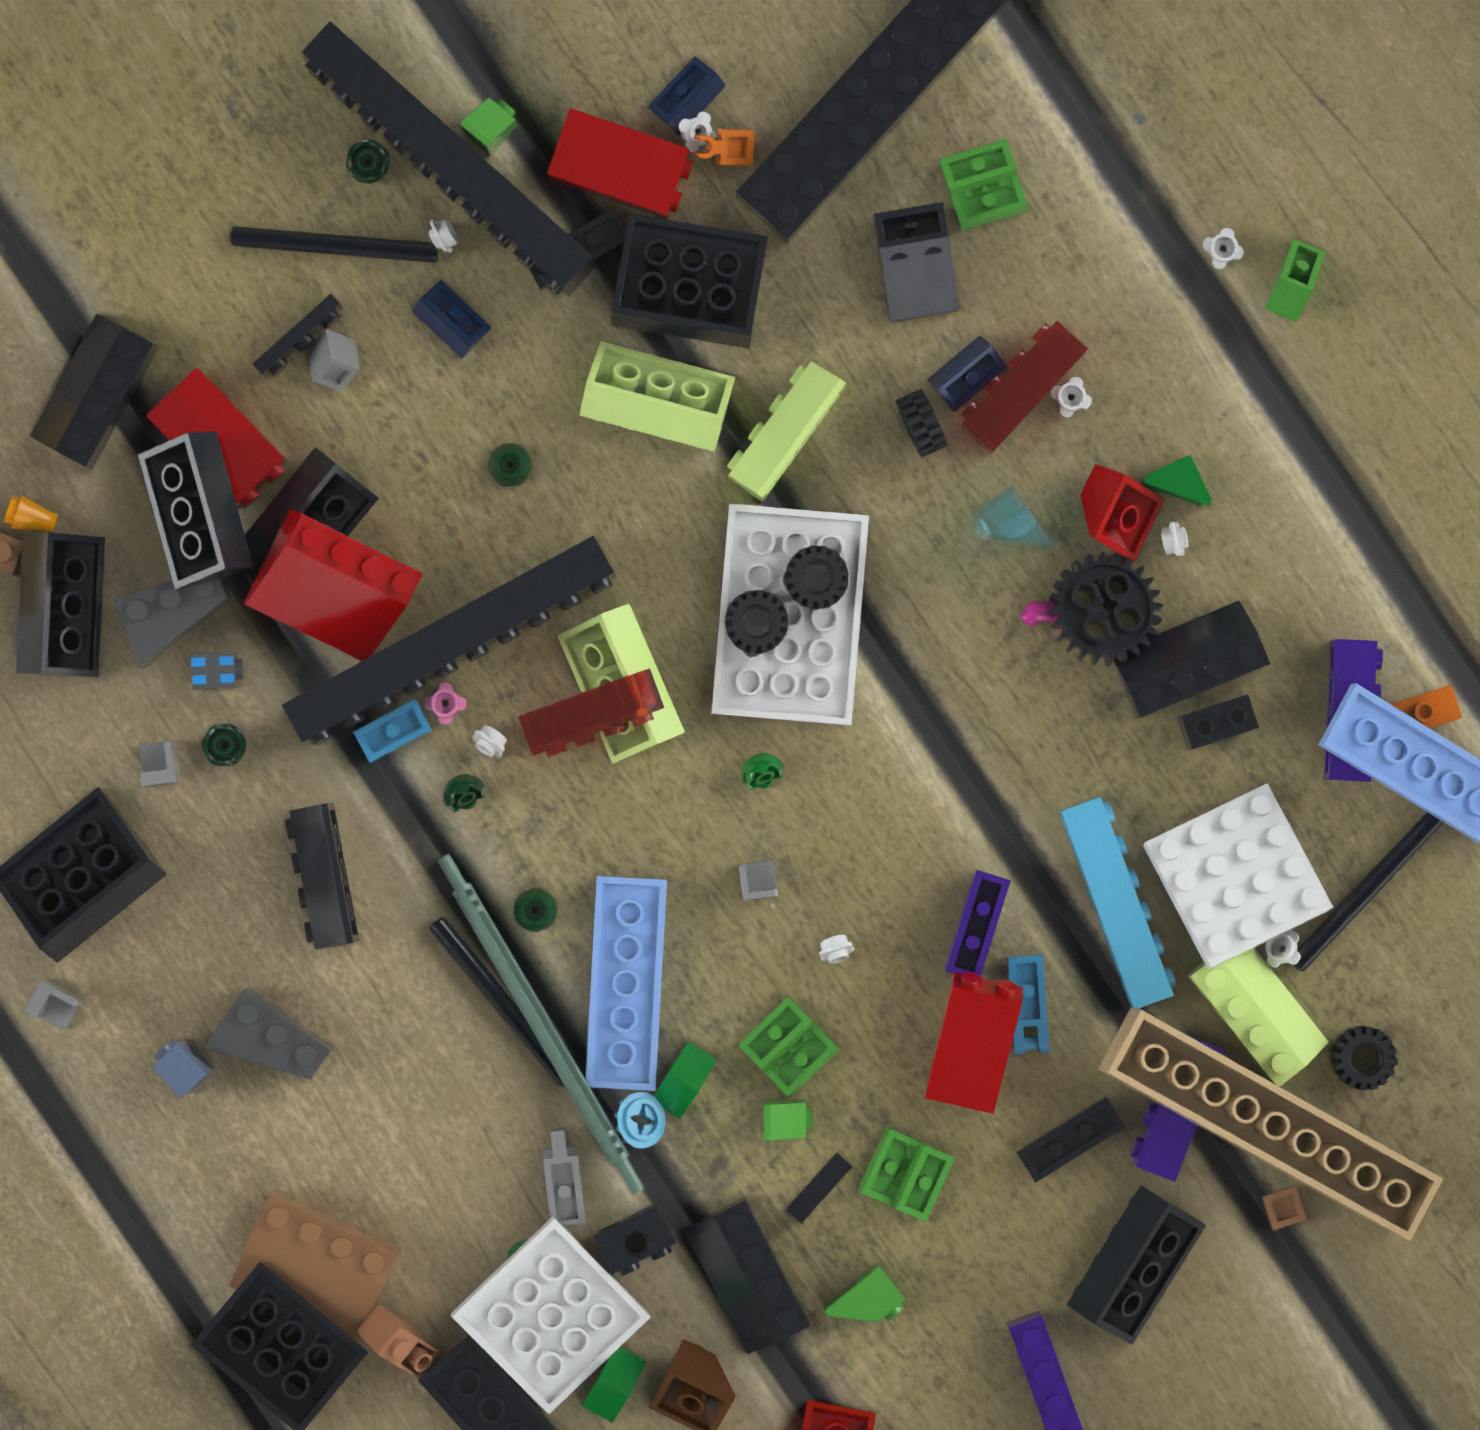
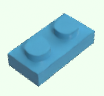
[353,699,432,763]

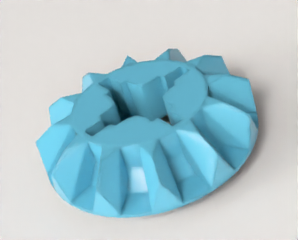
[614,1092,666,1148]

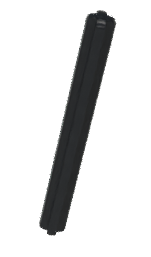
[230,226,439,263]
[1293,812,1443,972]
[429,917,565,1087]

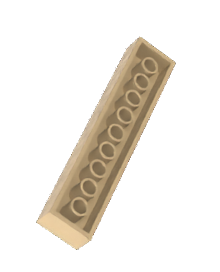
[1098,1007,1443,1241]

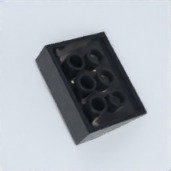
[611,213,768,349]
[0,787,167,963]
[191,1262,368,1430]

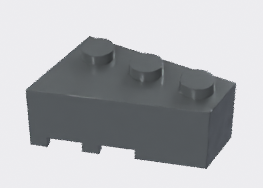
[115,578,232,668]
[204,988,334,1079]

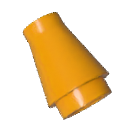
[4,495,58,533]

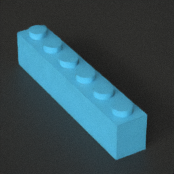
[1059,797,1176,1009]

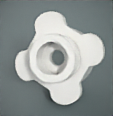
[678,112,717,152]
[429,218,459,253]
[1202,228,1244,269]
[1051,377,1092,418]
[1161,521,1188,556]
[472,725,507,757]
[1265,930,1301,968]
[819,935,854,964]

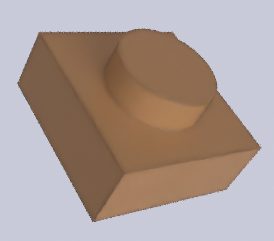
[0,533,22,576]
[1261,1185,1307,1231]

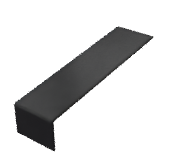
[786,1153,852,1224]

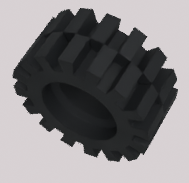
[895,388,948,458]
[785,545,849,610]
[725,590,788,654]
[1331,1026,1398,1091]

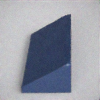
[648,56,725,135]
[413,280,492,358]
[928,336,1008,412]

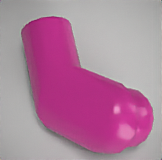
[1021,601,1063,633]

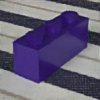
[943,869,1011,976]

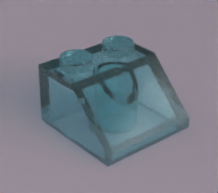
[973,486,1053,552]

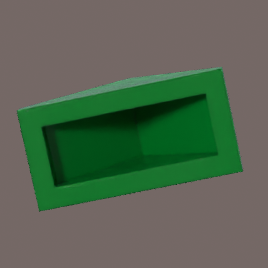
[1140,455,1212,508]
[654,1041,717,1119]
[582,1346,647,1423]

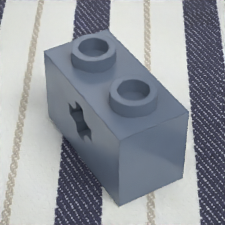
[152,1039,215,1098]

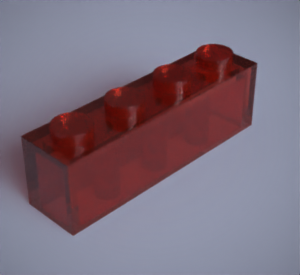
[960,321,1088,455]
[518,668,664,758]

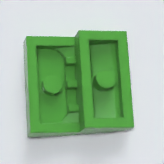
[939,139,1028,232]
[738,996,840,1098]
[858,1126,955,1222]

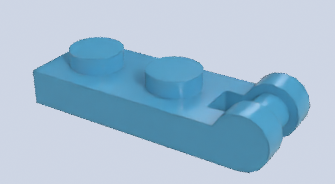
[1007,954,1049,1055]

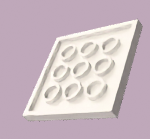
[1143,783,1334,970]
[451,1216,651,1414]

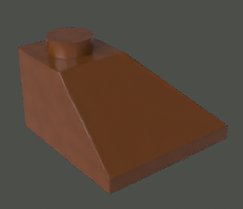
[649,1339,736,1430]

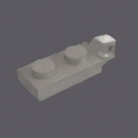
[543,1128,587,1227]

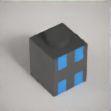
[191,652,244,690]

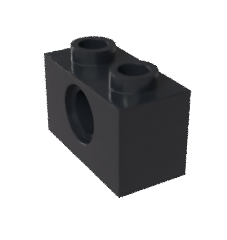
[1177,694,1259,750]
[593,1202,676,1276]

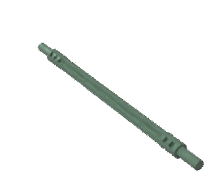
[437,854,645,1195]

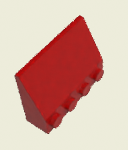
[243,508,423,661]

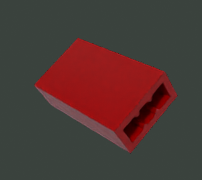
[547,108,694,220]
[146,367,288,508]
[925,972,1023,1114]

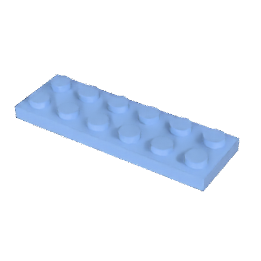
[1318,683,1480,844]
[585,876,667,1091]

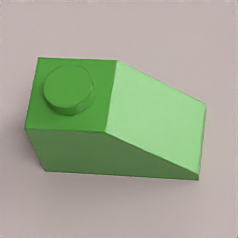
[460,98,518,157]
[1264,238,1326,322]
[763,1100,813,1141]
[824,1263,906,1322]

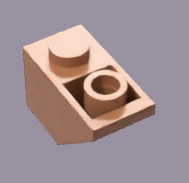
[356,1304,441,1379]

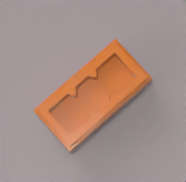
[1391,685,1462,729]

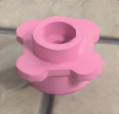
[424,682,467,725]

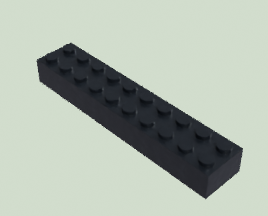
[736,0,1010,244]
[302,21,597,297]
[282,535,616,746]

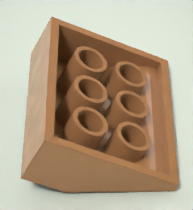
[229,1190,401,1343]

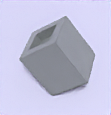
[307,329,360,392]
[139,740,181,787]
[738,860,778,901]
[24,979,83,1029]

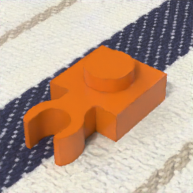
[693,128,755,166]

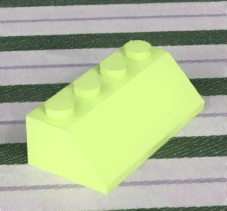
[579,341,735,452]
[727,362,846,502]
[557,604,685,764]
[1187,948,1329,1087]

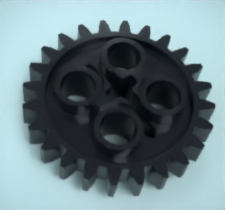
[1048,552,1163,667]

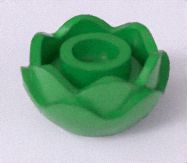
[741,753,784,791]

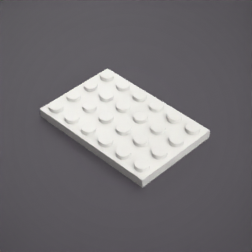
[711,504,869,726]

